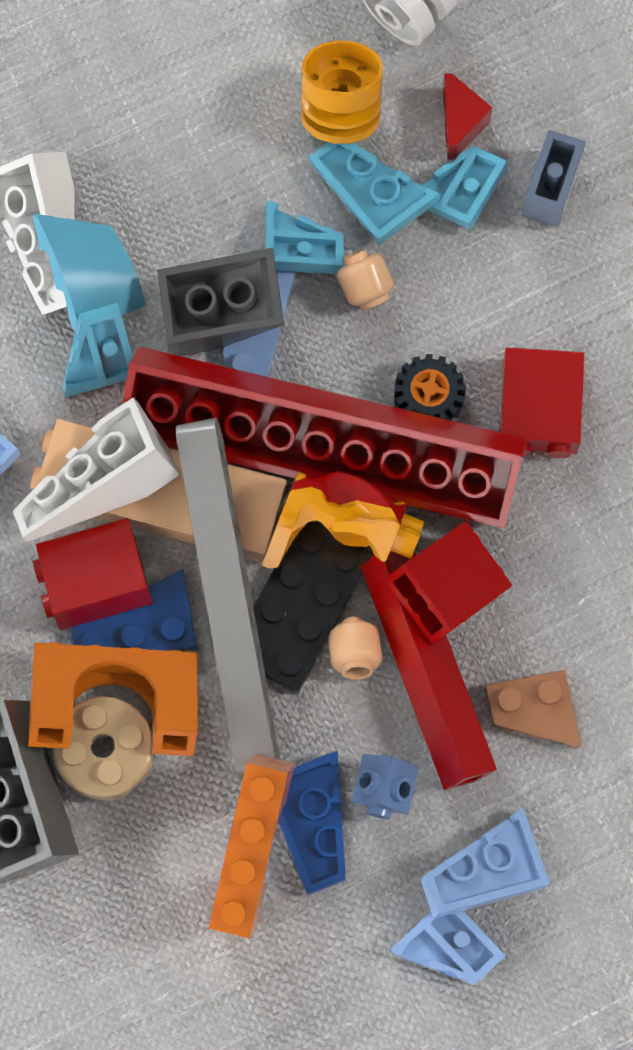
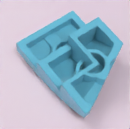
[32,213,146,329]

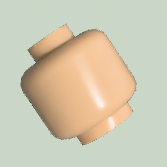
[336,249,394,310]
[328,617,383,680]

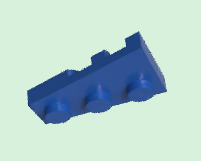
[71,569,197,652]
[278,750,346,896]

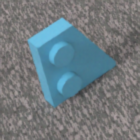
[421,146,508,230]
[265,201,344,274]
[62,303,133,398]

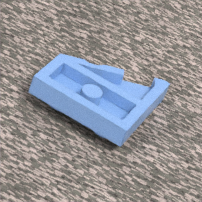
[390,911,506,985]

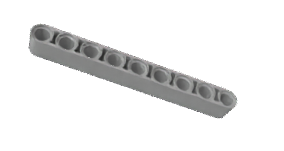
[176,418,281,780]

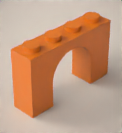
[28,642,198,756]
[208,754,295,939]

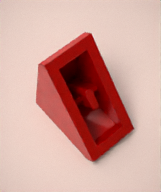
[443,73,493,160]

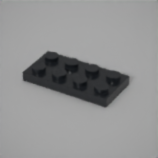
[253,521,373,694]

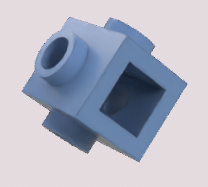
[352,754,419,819]

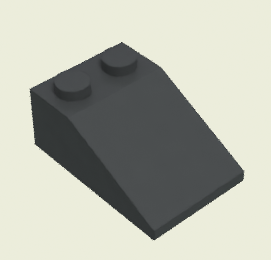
[157,248,284,356]

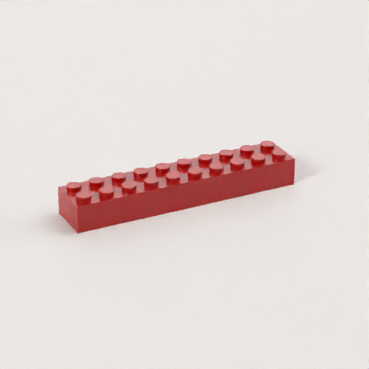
[122,346,526,529]

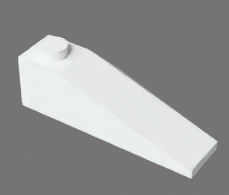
[0,151,75,315]
[13,397,180,542]

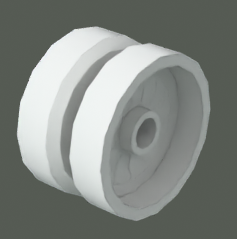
[362,0,458,46]

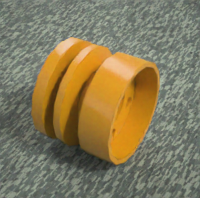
[301,40,383,144]

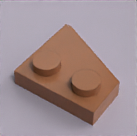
[485,670,581,749]

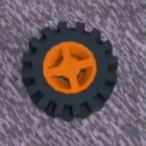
[394,354,466,421]

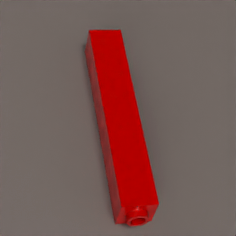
[360,551,497,791]

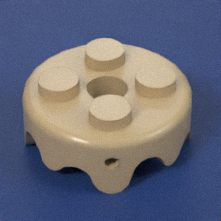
[52,696,155,801]

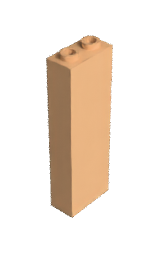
[30,419,287,563]

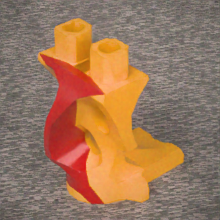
[261,471,424,568]

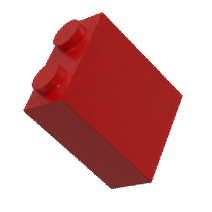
[499,347,585,458]
[32,518,153,630]
[384,521,513,645]

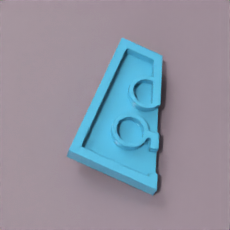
[308,142,441,246]

